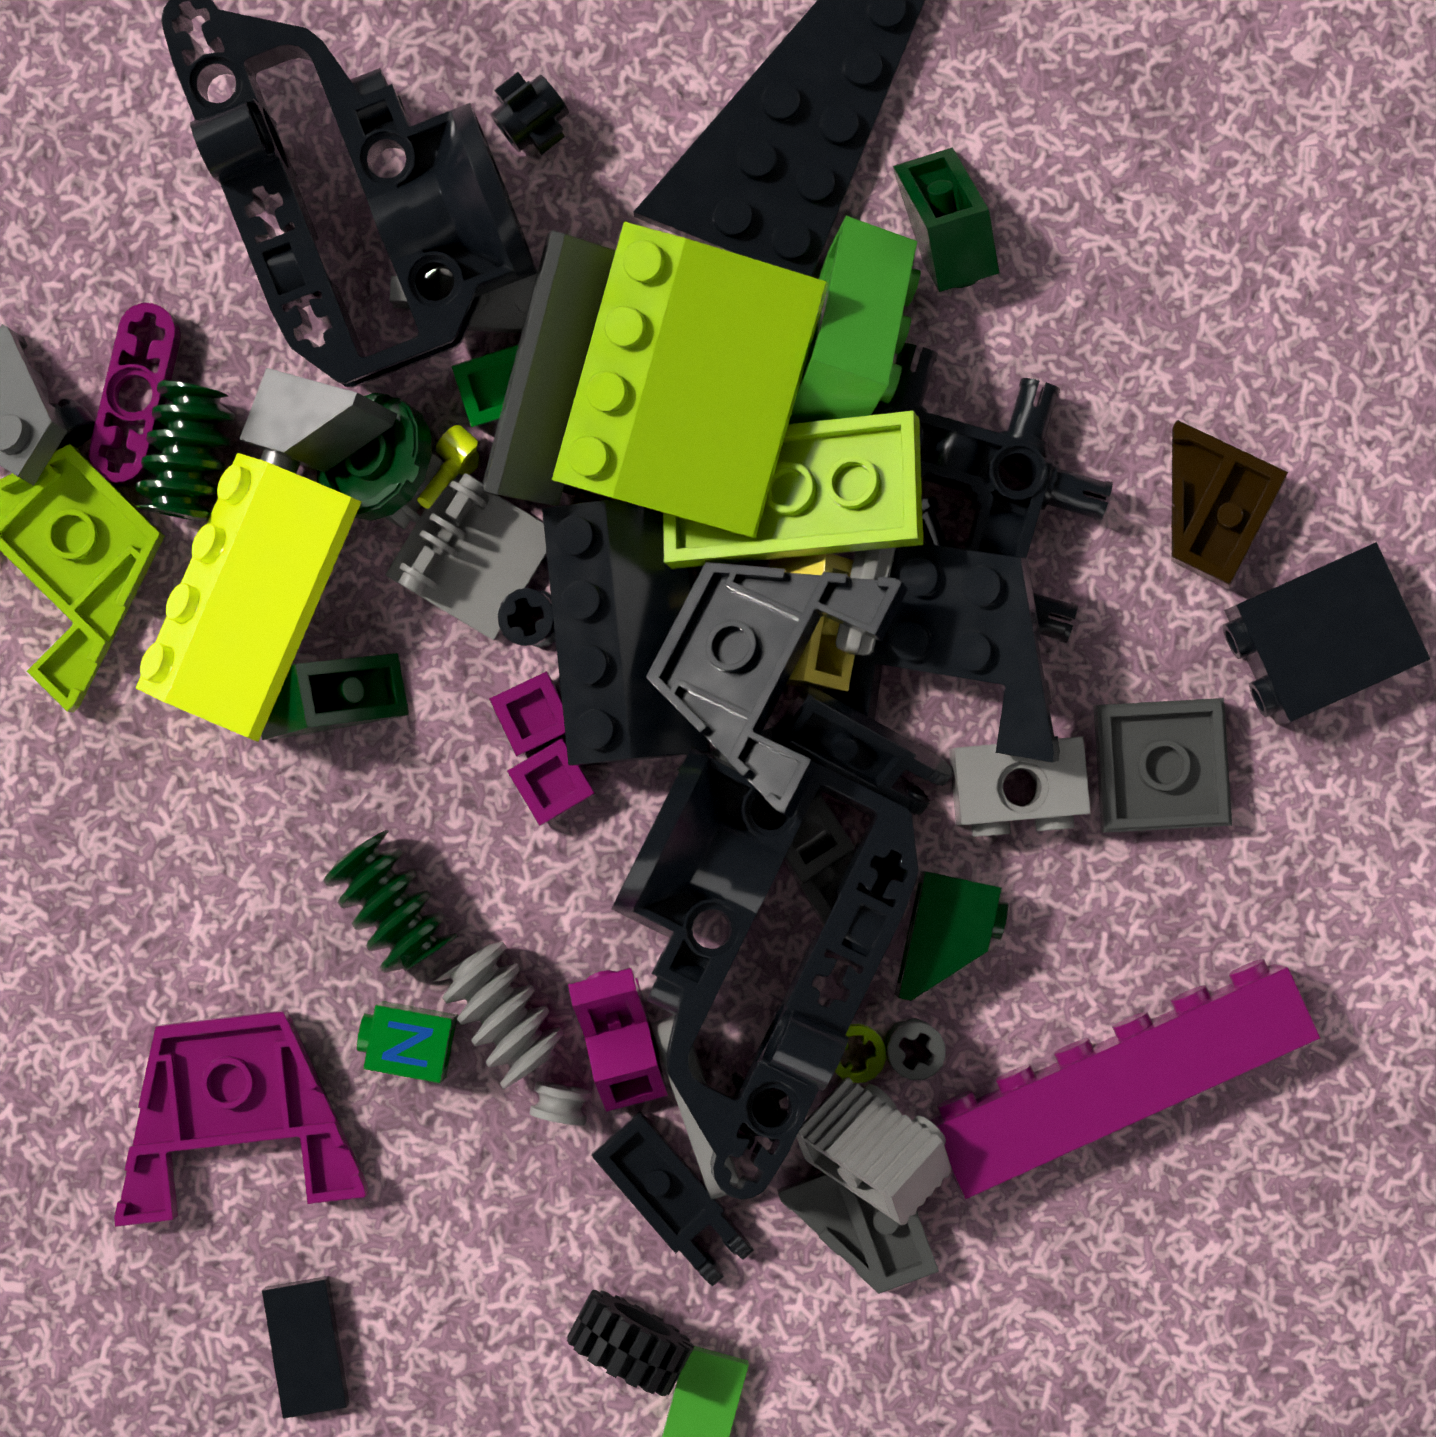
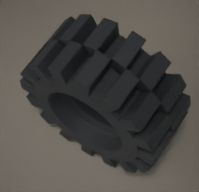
[567,1290,694,1396]

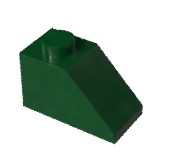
[893,147,1000,292]
[261,653,409,740]
[894,870,1009,1001]

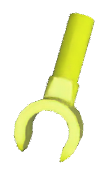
[417,425,479,509]

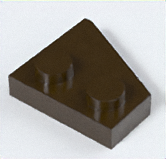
[1171,420,1288,589]

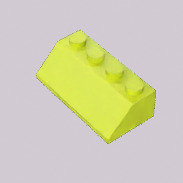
[136,453,361,742]

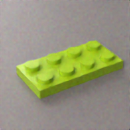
[663,411,923,569]

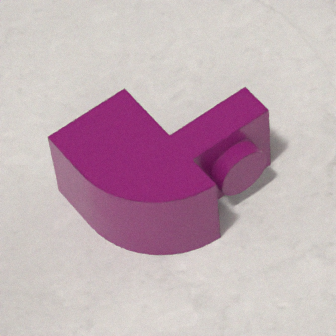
[568,968,668,1112]

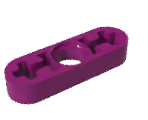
[89,303,181,486]

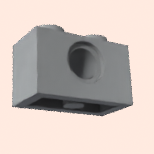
[949,736,1091,837]

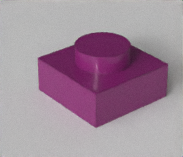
[489,671,565,757]
[507,738,596,826]

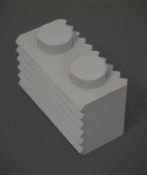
[796,1077,951,1225]

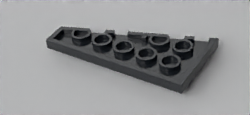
[633,0,926,277]

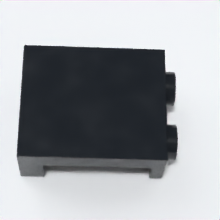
[1223,542,1430,725]

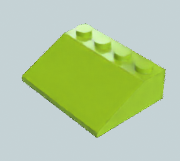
[552,222,829,538]

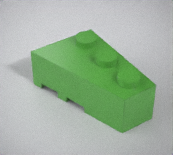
[789,216,921,424]

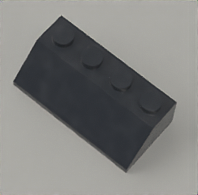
[542,500,710,766]

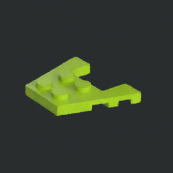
[0,444,165,713]

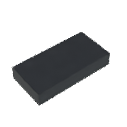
[262,1276,350,1419]

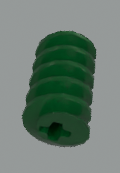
[136,380,236,521]
[324,830,458,973]

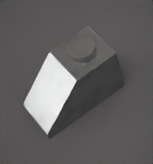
[240,368,397,474]

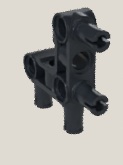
[871,343,1113,643]

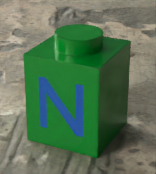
[357,1001,458,1083]

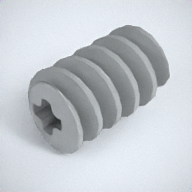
[433,942,564,1089]

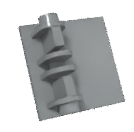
[385,473,547,641]

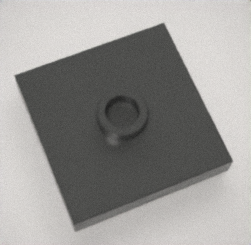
[1093,698,1232,833]

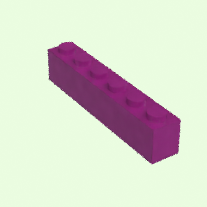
[929,959,1320,1199]

